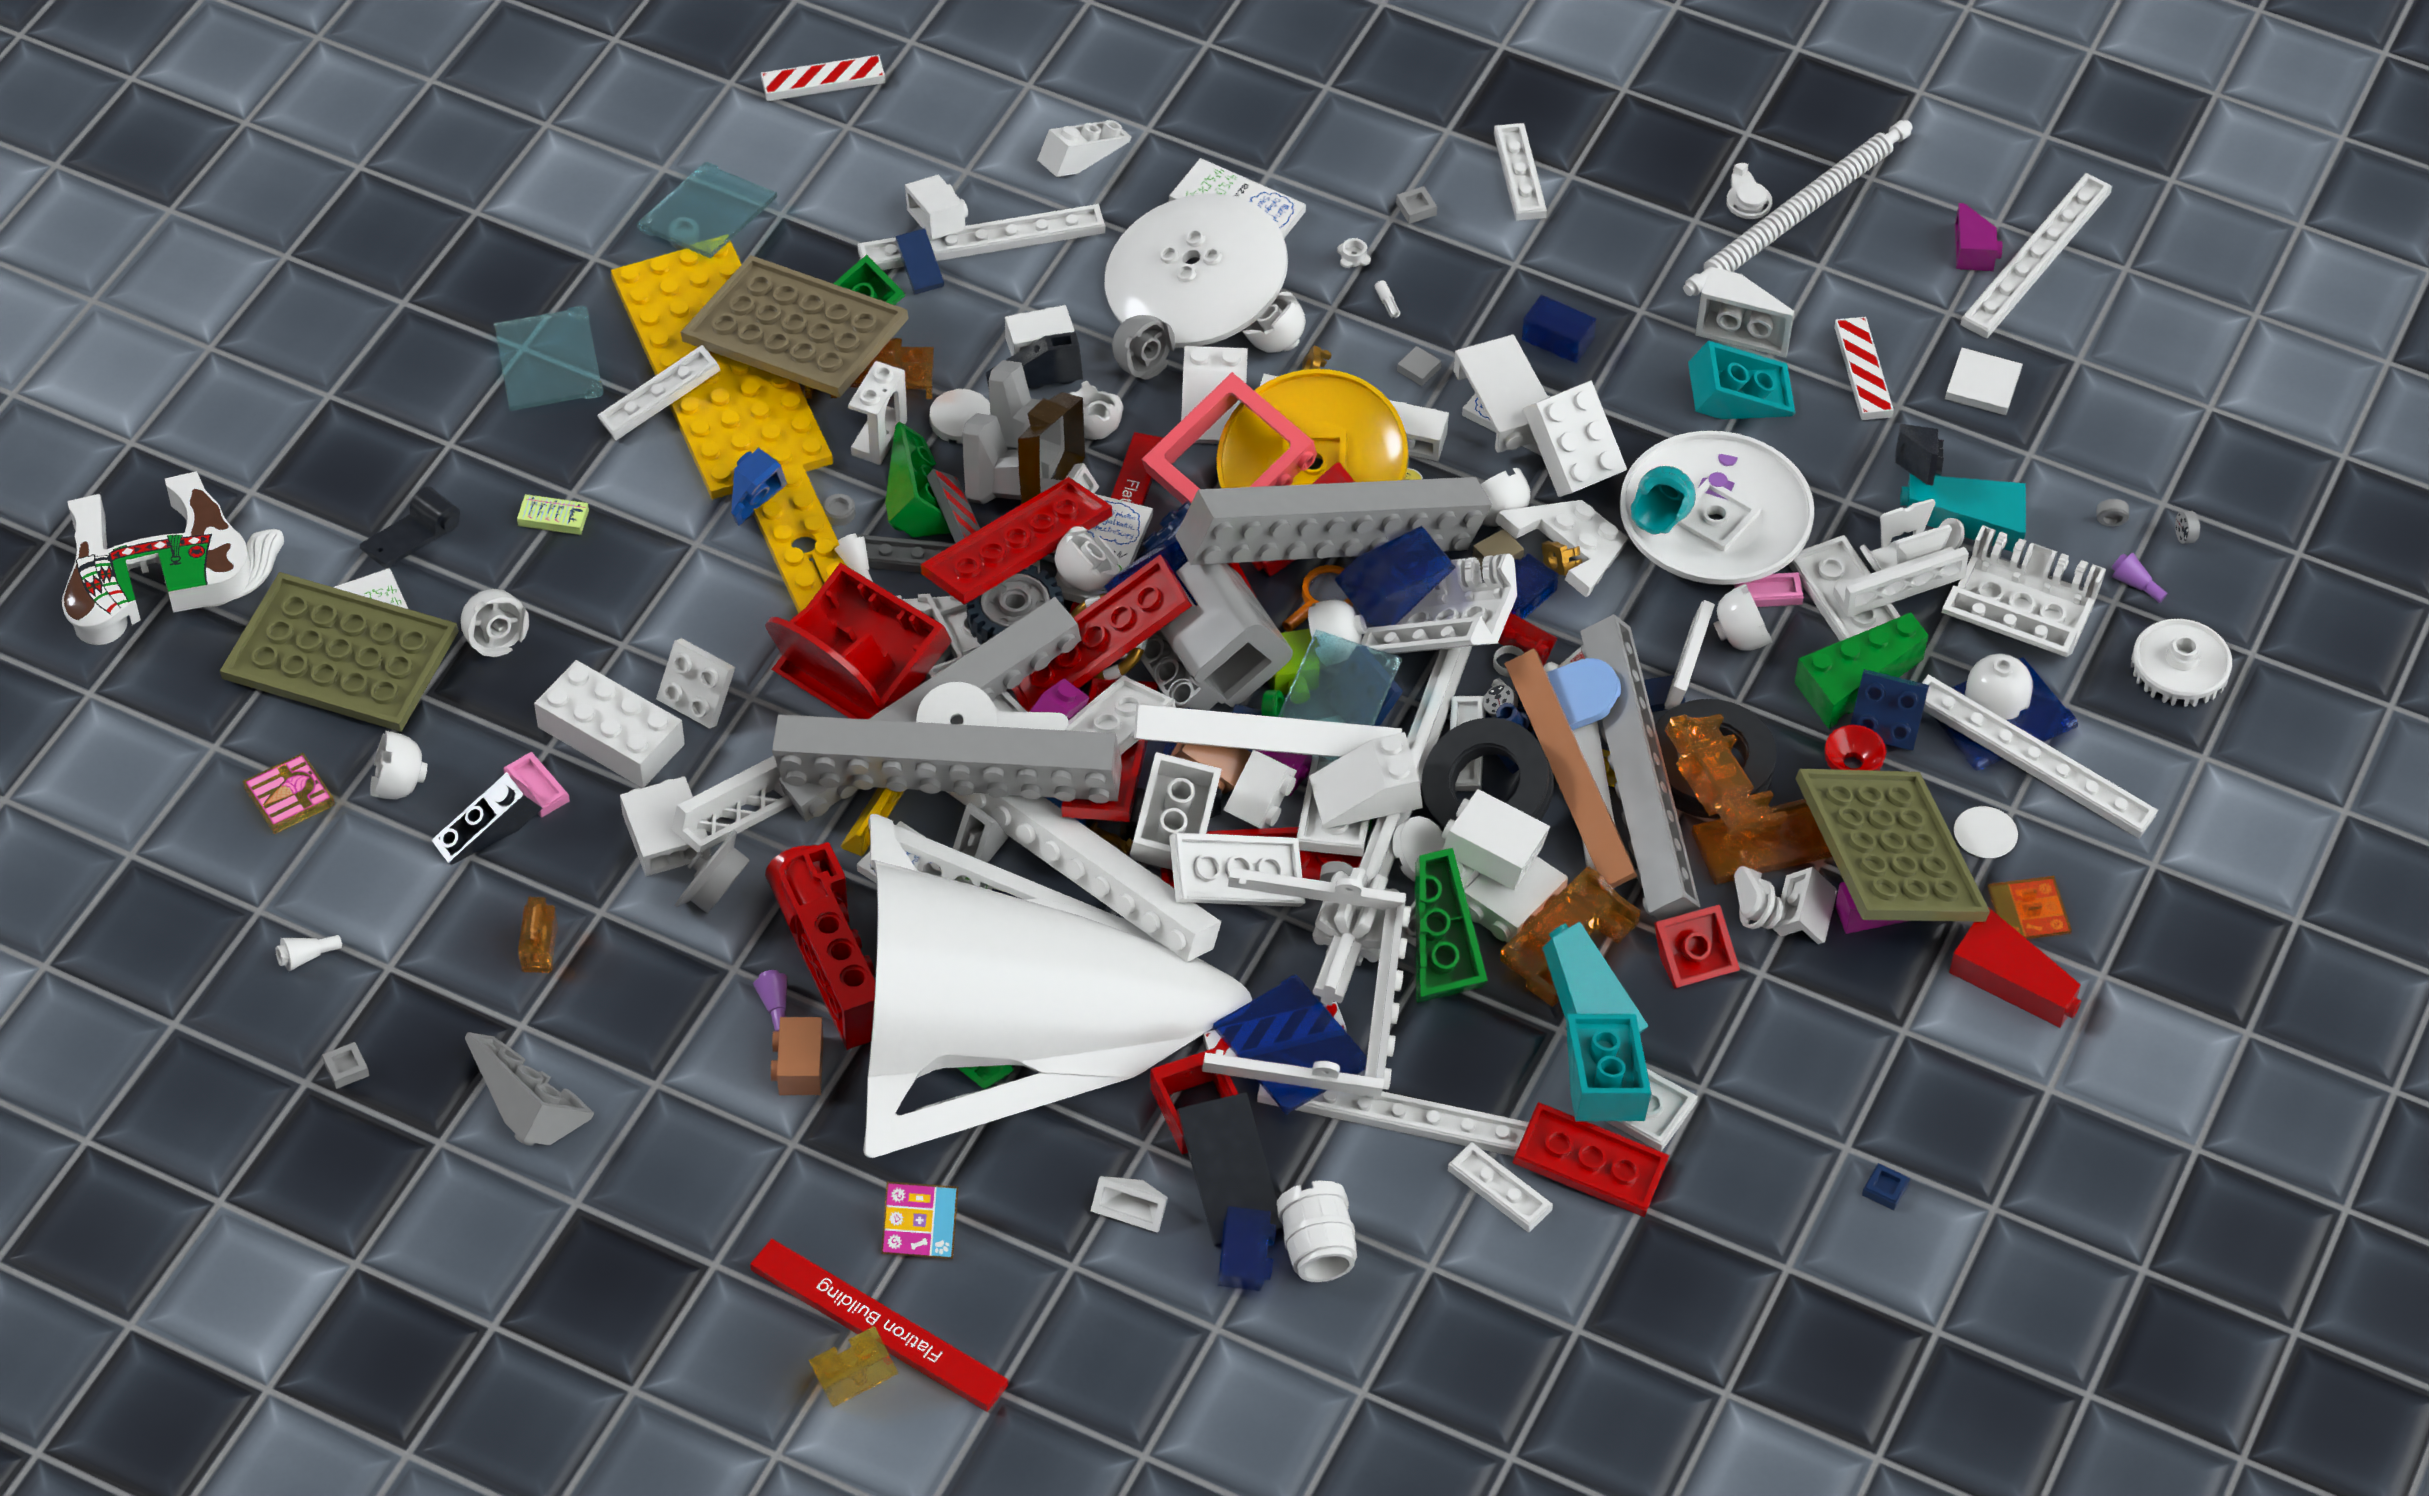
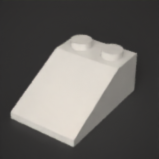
[1695,267,1794,358]
[1181,346,1248,444]
[1309,732,1423,829]

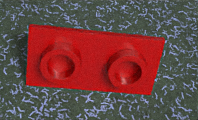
[1498,612,1558,666]

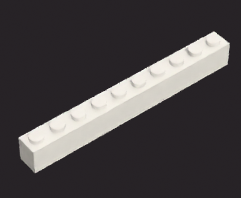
[946,791,1221,962]

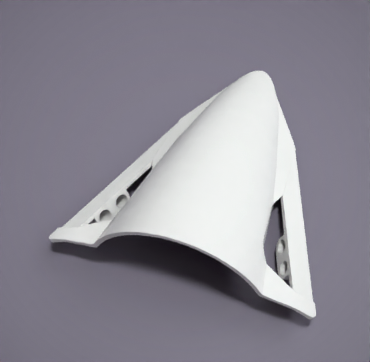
[863,814,1252,1158]

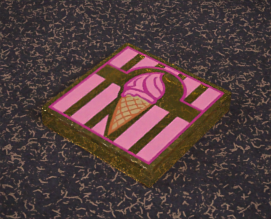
[242,753,335,834]

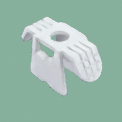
[1860,499,1965,572]

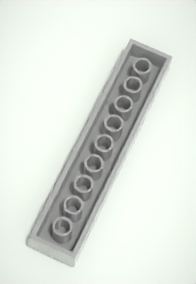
[1176,477,1492,565]
[772,714,1122,803]

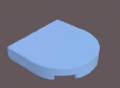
[1547,658,1621,730]

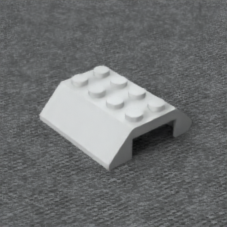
[1942,525,2106,657]
[1359,553,1517,655]

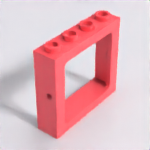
[1142,372,1317,504]

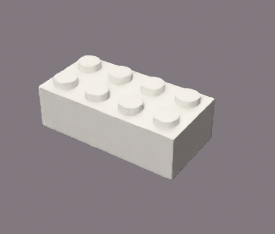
[534,660,685,788]

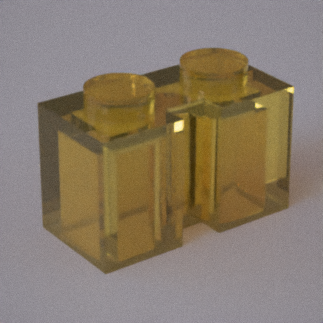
[809,1326,899,1407]

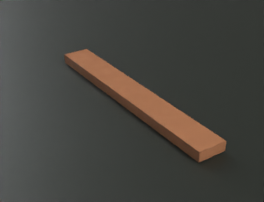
[1504,648,1638,891]

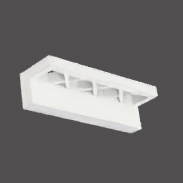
[1833,546,1969,618]
[672,756,792,853]

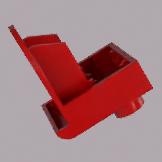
[765,562,952,719]

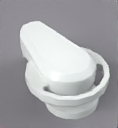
[1727,163,1772,219]
[1734,866,1783,929]

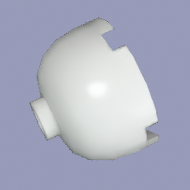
[1242,291,1306,353]
[1481,468,1530,527]
[1055,526,1120,592]
[1713,584,1772,651]
[461,589,529,657]
[1308,599,1367,667]
[1965,654,2033,720]
[370,731,428,799]

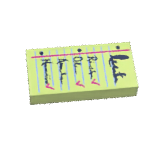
[517,494,589,535]

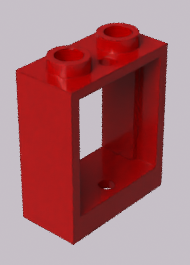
[1150,1048,1238,1155]

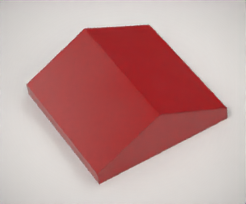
[1654,904,1740,989]

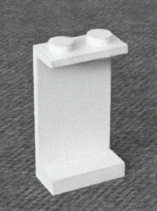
[1454,334,1548,453]

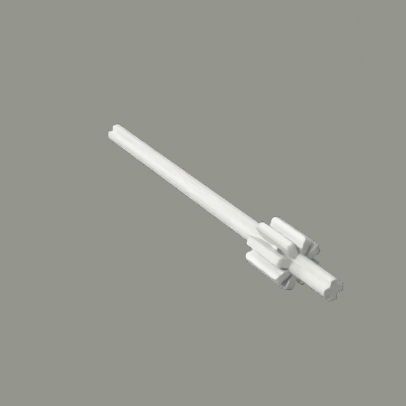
[1312,646,1472,1006]

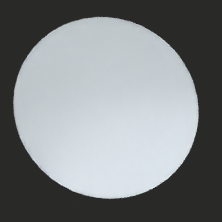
[1954,806,2018,858]

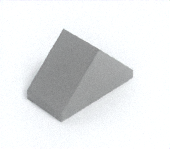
[953,803,1008,863]

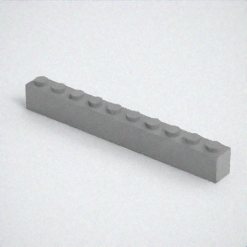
[779,597,1081,822]
[1580,614,1700,921]

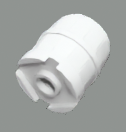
[1276,1181,1357,1282]

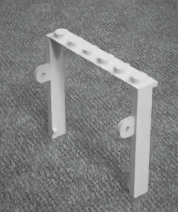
[1202,867,1411,1100]

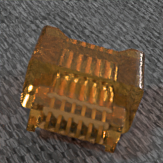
[518,897,558,973]

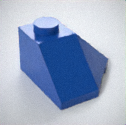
[731,448,787,526]

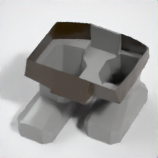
[962,360,1085,504]

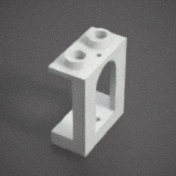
[848,361,907,465]

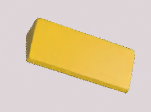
[841,787,904,856]

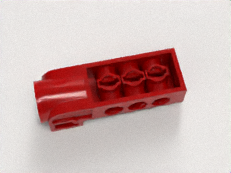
[765,842,876,1050]

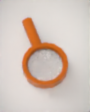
[1282,565,1358,632]

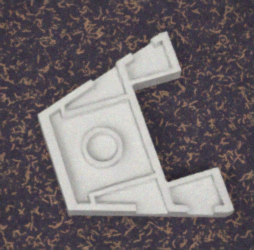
[1495,500,1628,597]
[897,593,980,680]

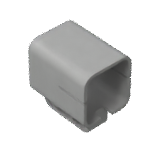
[1140,561,1293,711]

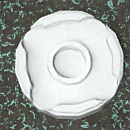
[929,389,990,444]
[1393,816,1446,882]

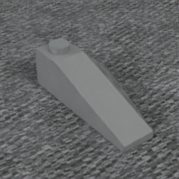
[465,1032,594,1146]

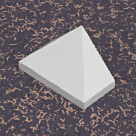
[1091,1176,1168,1233]

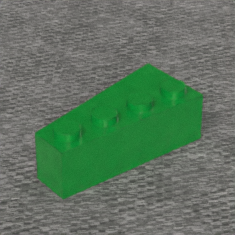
[1794,612,1929,729]
[1415,848,1488,1003]

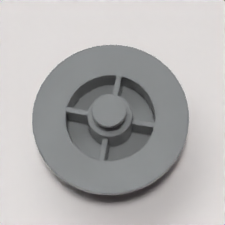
[675,830,750,914]

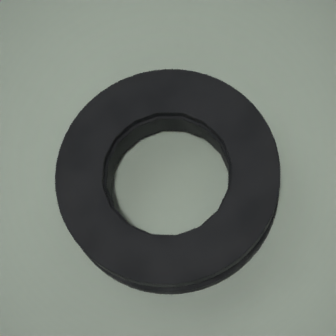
[1655,699,1777,818]
[1422,718,1554,831]

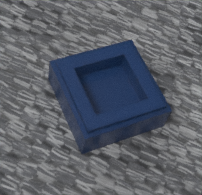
[1862,1163,1910,1210]

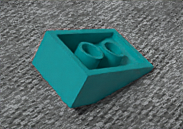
[1688,340,1795,419]
[1566,1014,1652,1121]

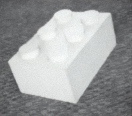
[1523,380,1627,497]
[1129,752,1222,870]

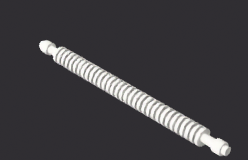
[1683,120,1913,296]

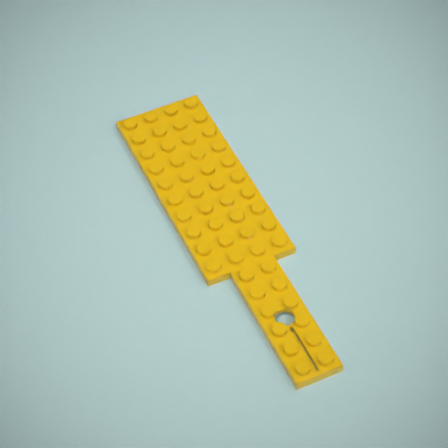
[611,236,847,613]

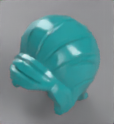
[1630,466,1696,535]

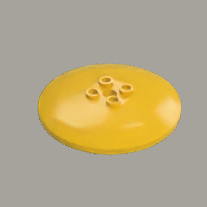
[1217,369,1409,488]

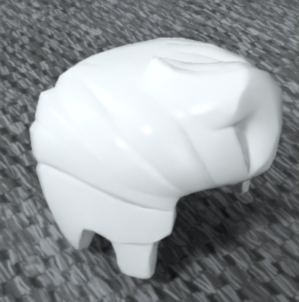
[1069,381,1124,440]

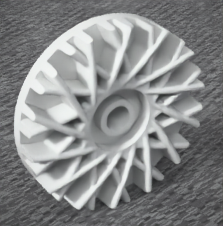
[2131,619,2232,707]

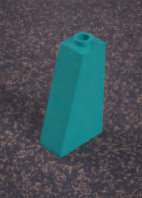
[1900,474,2026,552]
[1543,921,1649,1034]

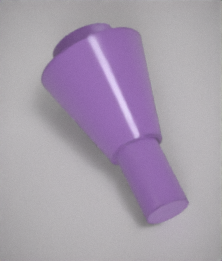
[2111,553,2168,603]
[753,970,787,1031]

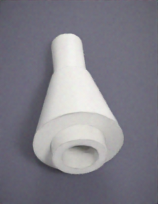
[834,533,873,582]
[276,935,342,971]

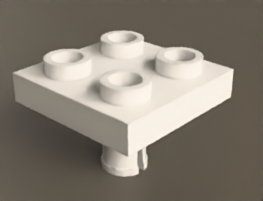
[656,638,735,729]

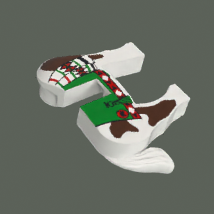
[62,471,284,645]

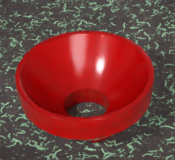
[1825,725,1886,771]

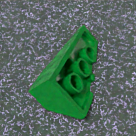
[885,421,951,537]

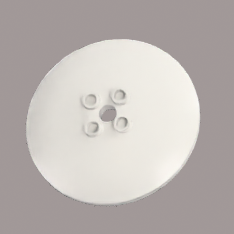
[1104,194,1288,348]
[1620,431,1814,585]

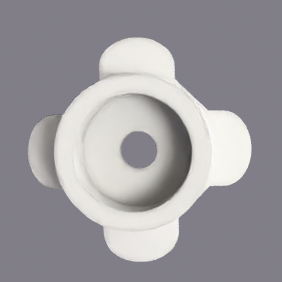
[1337,238,1371,268]

